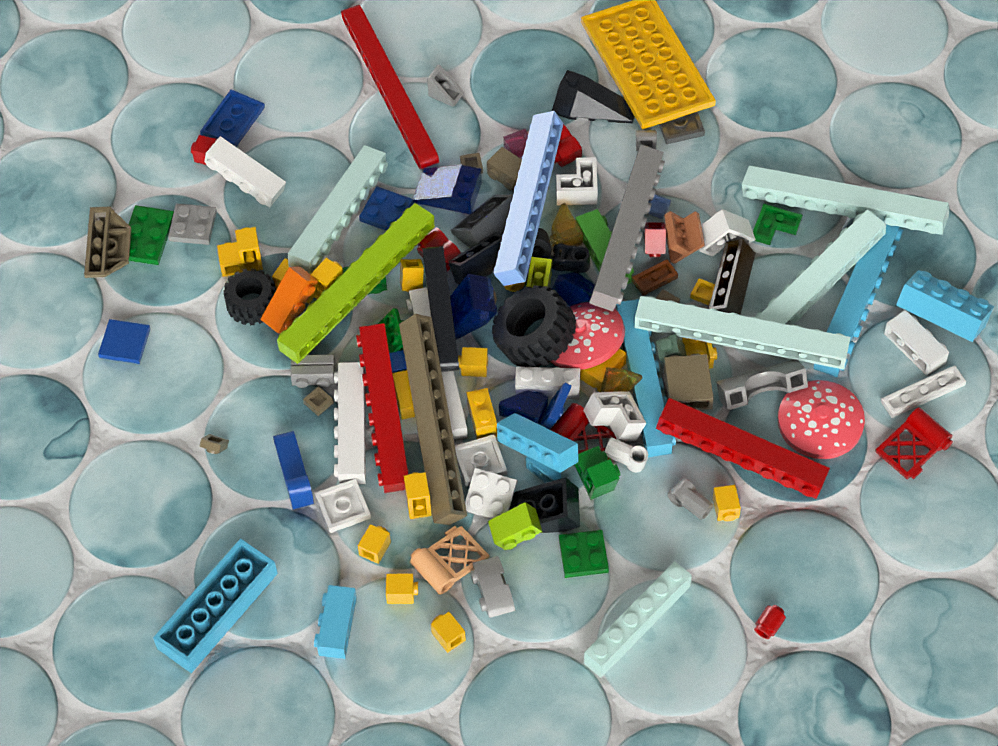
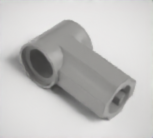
[667,478,713,520]

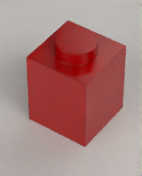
[191,135,217,165]

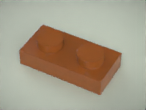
[632,259,678,296]

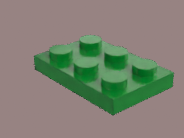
[128,205,174,265]

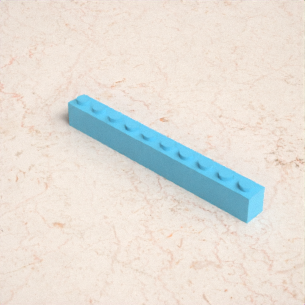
[813,224,903,377]

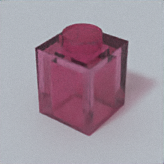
[503,129,529,159]

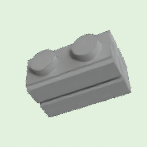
[291,354,336,388]

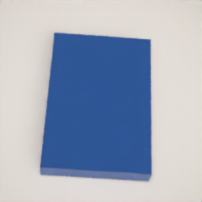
[200,89,265,147]

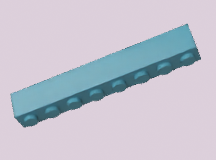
[616,299,676,457]

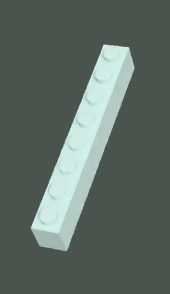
[288,145,388,274]
[755,209,886,326]

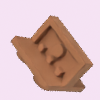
[664,211,705,264]

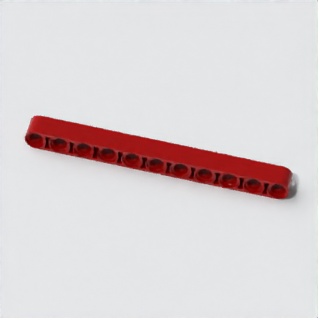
[341,5,439,170]

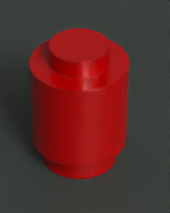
[754,605,786,639]

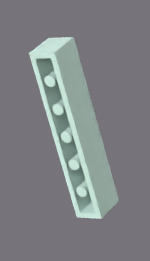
[584,561,692,677]

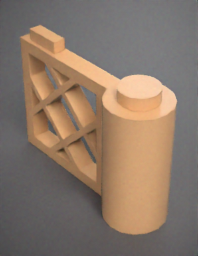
[410,526,490,595]

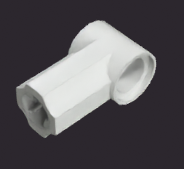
[604,437,648,472]

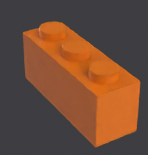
[260,267,318,333]

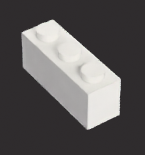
[884,310,949,377]
[515,367,580,400]

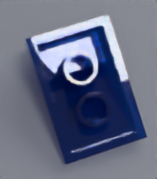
[413,165,482,214]
[450,274,497,340]

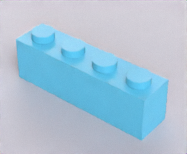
[497,413,578,473]

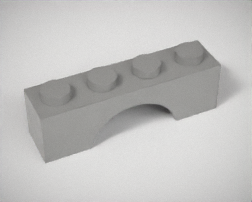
[717,359,808,410]

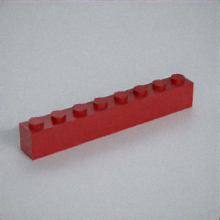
[356,323,408,493]
[656,398,830,499]

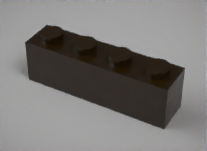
[709,239,756,315]

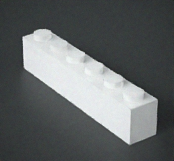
[334,362,366,484]

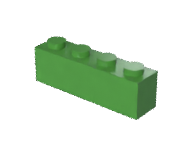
[575,209,634,284]

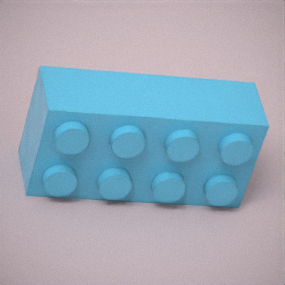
[896,270,994,342]

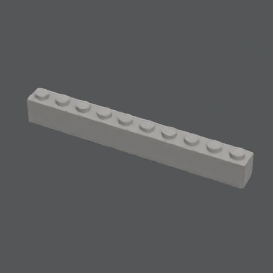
[589,145,665,311]

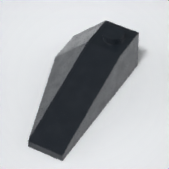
[552,70,635,124]

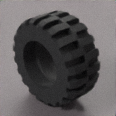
[492,286,576,367]

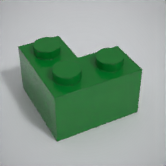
[574,446,620,500]

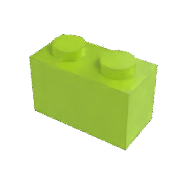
[488,502,542,550]

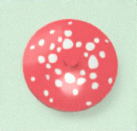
[550,302,625,370]
[778,380,865,459]

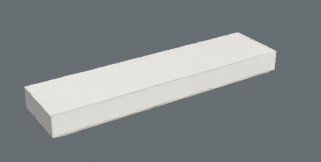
[881,365,966,418]

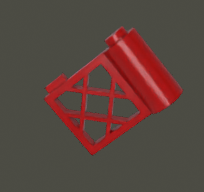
[550,403,623,460]
[875,407,953,480]

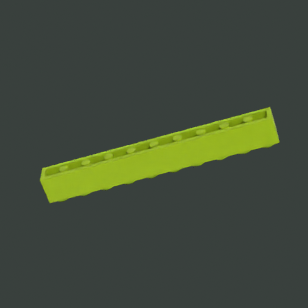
[277,203,435,364]

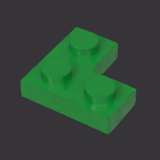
[753,204,803,245]

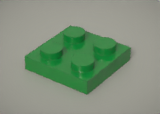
[559,530,609,578]

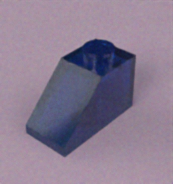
[499,390,548,425]

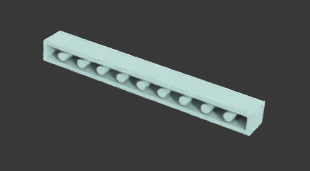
[742,166,949,235]
[635,296,851,369]

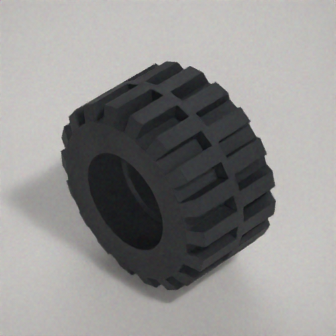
[223,268,276,326]

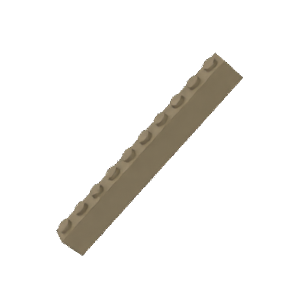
[399,314,467,525]

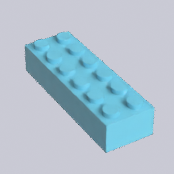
[153,538,278,673]

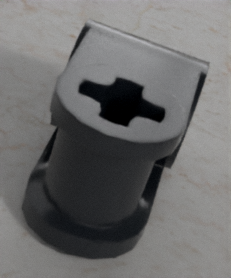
[552,244,590,273]

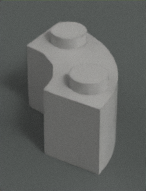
[470,556,515,618]

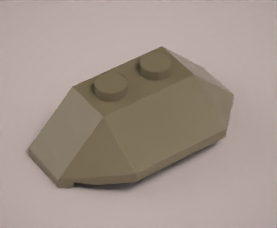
[84,207,132,278]

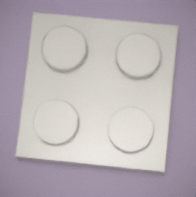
[455,435,507,486]
[465,468,518,519]
[315,479,371,533]

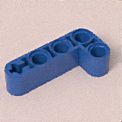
[273,431,314,510]

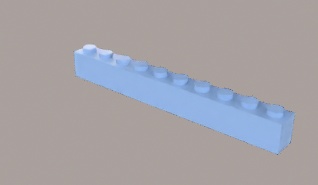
[494,111,564,286]

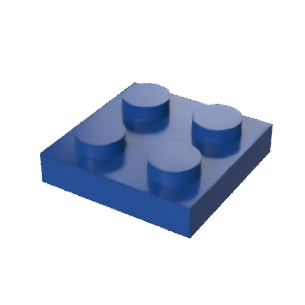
[359,186,413,231]

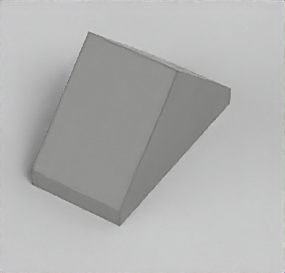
[427,64,465,107]

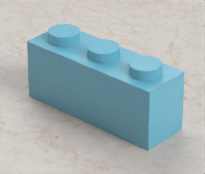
[314,585,357,659]

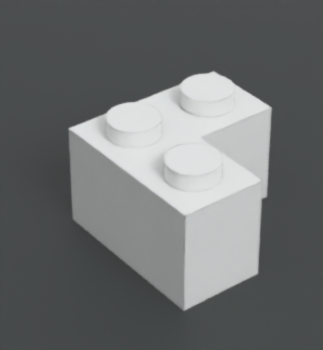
[556,157,598,205]
[699,209,756,257]
[583,391,646,441]

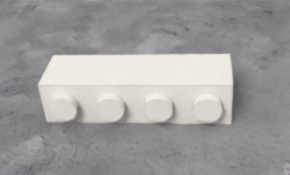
[204,136,286,208]

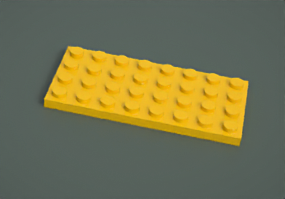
[581,0,716,130]

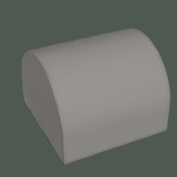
[636,130,657,151]

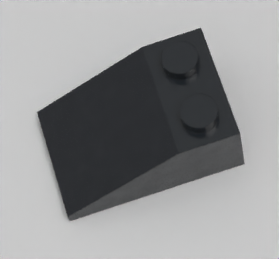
[509,477,580,533]

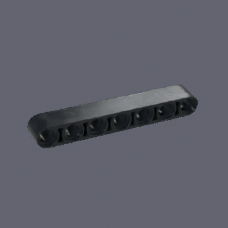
[423,246,459,372]

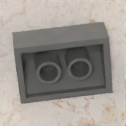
[450,195,513,248]

